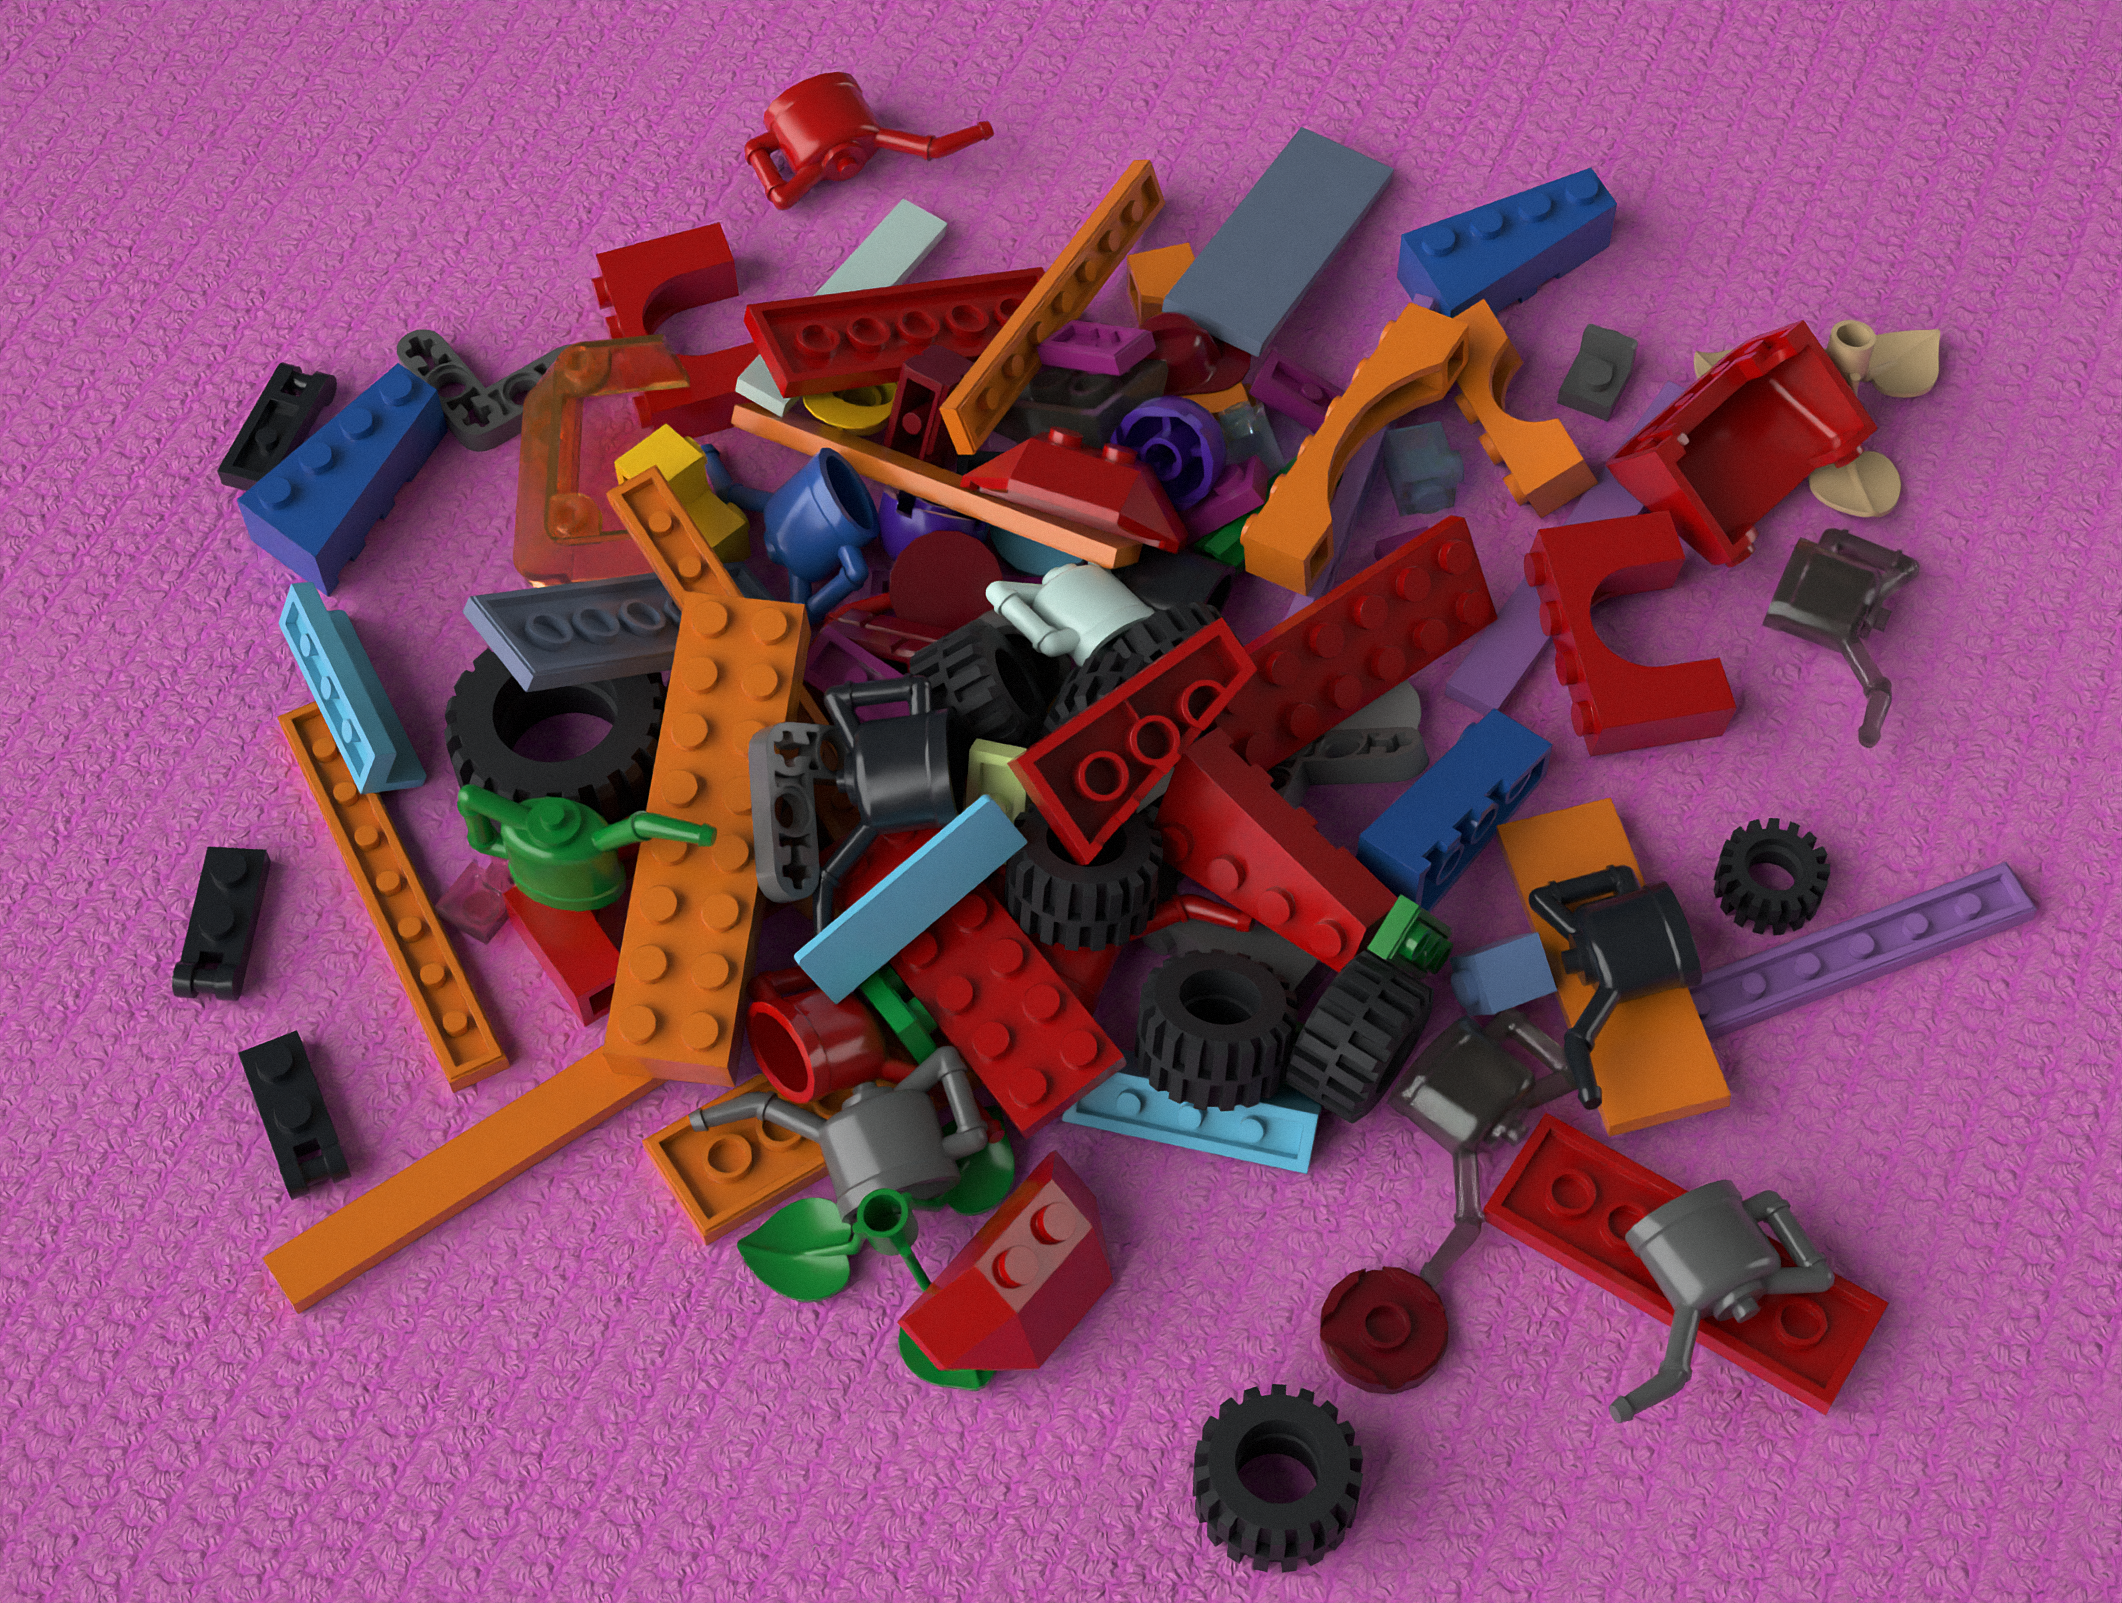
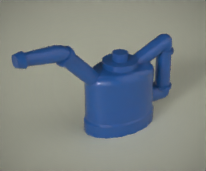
[701,444,880,627]

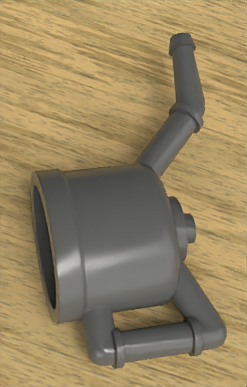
[689,1046,988,1224]
[1609,1180,1835,1423]

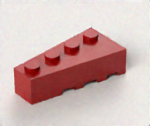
[1007,617,1257,866]
[1153,727,1398,972]

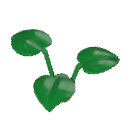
[737,1105,1016,1392]

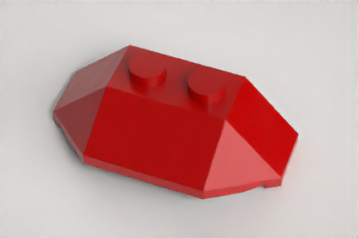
[960,426,1189,554]
[897,1150,1114,1371]

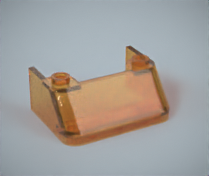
[513,334,690,588]

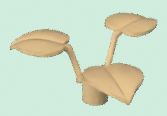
[1693,320,1940,517]

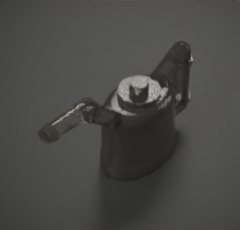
[1762,528,1920,748]
[1387,1008,1578,1287]

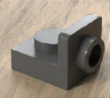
[1557,324,1638,422]

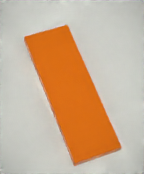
[1496,797,1731,1137]
[642,993,982,1246]

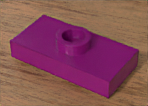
[1036,320,1156,376]

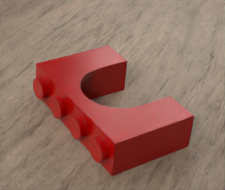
[591,222,760,438]
[1524,510,1737,757]
[502,815,790,1027]

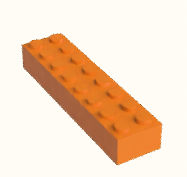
[602,591,811,1088]

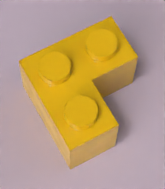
[614,424,751,564]

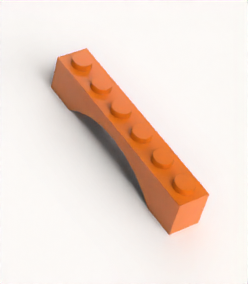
[1240,302,1469,596]

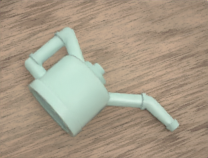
[986,561,1156,667]

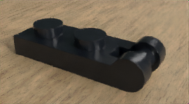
[217,362,337,491]
[172,847,271,1001]
[238,1030,352,1200]

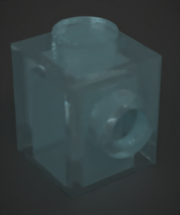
[1217,401,1287,474]
[1383,421,1464,517]

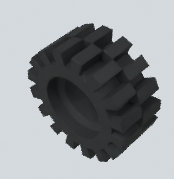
[1713,818,1830,935]

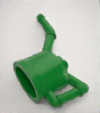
[457,784,717,911]

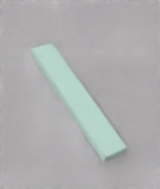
[735,198,948,417]

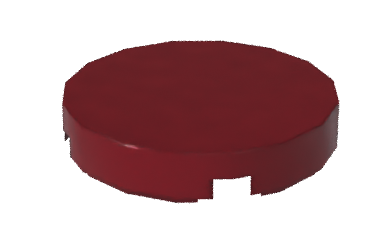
[889,530,1003,632]
[1319,1266,1449,1394]

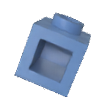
[1449,932,1557,1016]

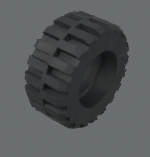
[444,648,667,833]

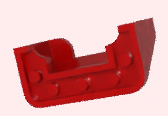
[1605,320,1878,568]

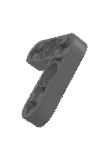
[397,329,598,452]
[748,722,849,904]
[1266,727,1429,810]

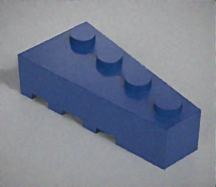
[1397,167,1617,318]
[237,363,448,597]
[1355,708,1553,913]

